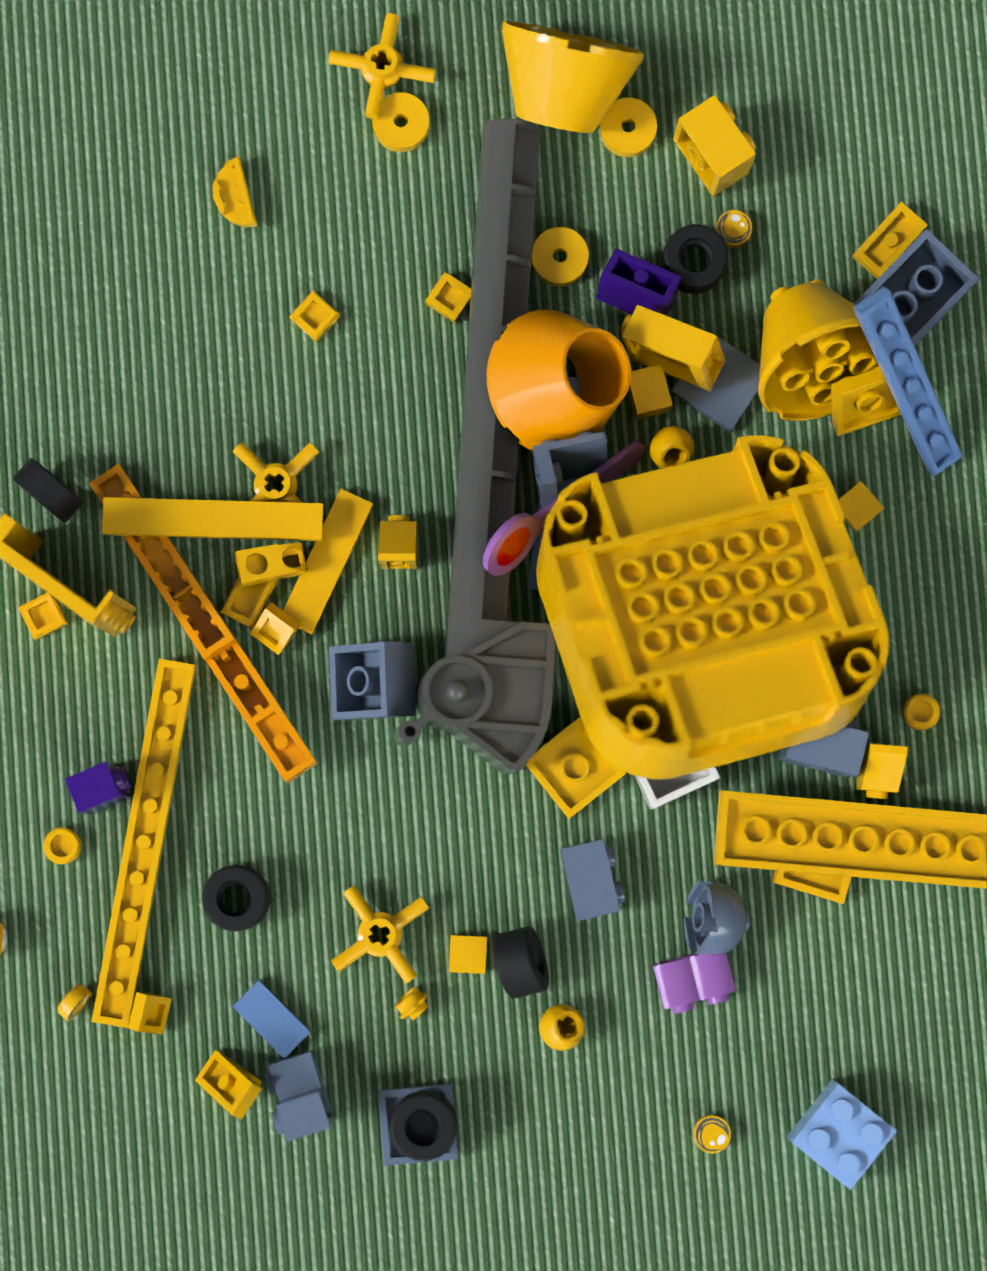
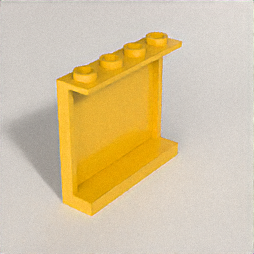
[0,513,137,637]

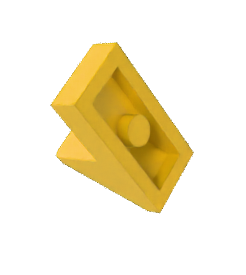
[195,1049,262,1120]

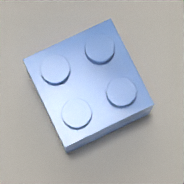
[787,1080,897,1190]

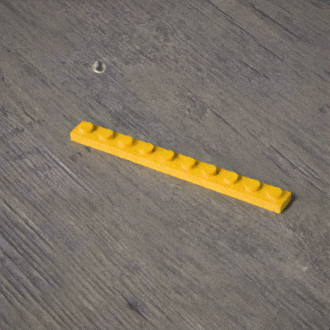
[91,659,196,1028]

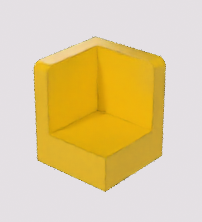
[628,364,673,420]

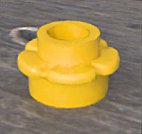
[394,986,428,1020]

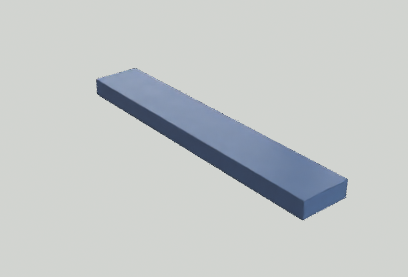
[853,286,963,477]

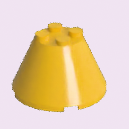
[758,279,879,421]

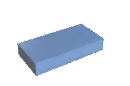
[232,979,311,1059]

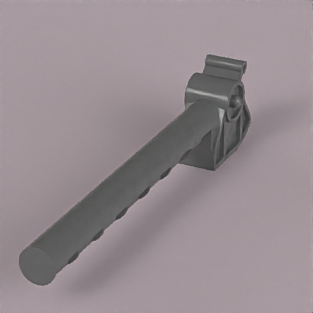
[393,118,556,774]

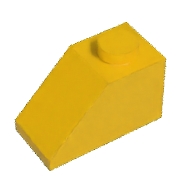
[378,515,418,569]
[856,744,908,800]

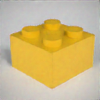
[673,95,756,197]

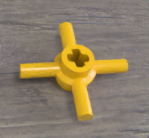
[328,13,436,119]
[233,442,320,503]
[331,885,429,984]

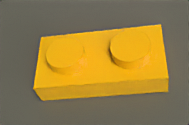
[852,201,928,279]

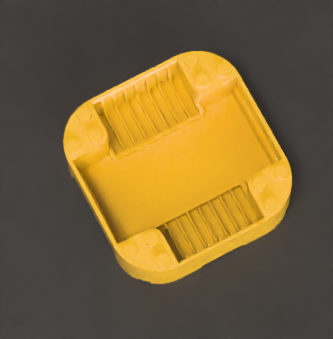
[536,435,889,779]

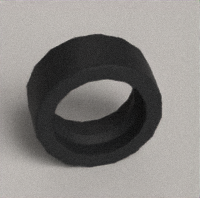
[13,458,84,523]

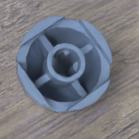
[684,881,750,955]

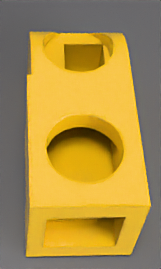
[235,542,307,588]

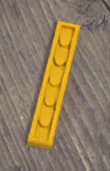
[102,497,324,541]

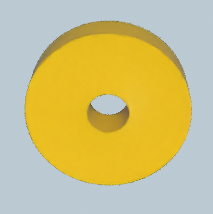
[372,92,430,152]
[599,97,657,157]
[532,227,589,287]

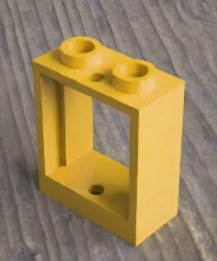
[621,305,726,392]

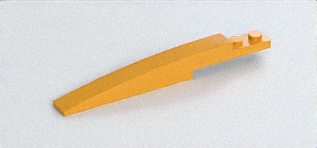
[89,464,318,784]

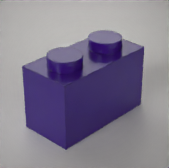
[596,248,682,316]
[64,761,133,814]

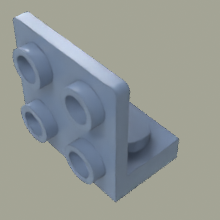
[533,432,607,509]

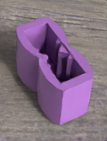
[652,953,736,1014]

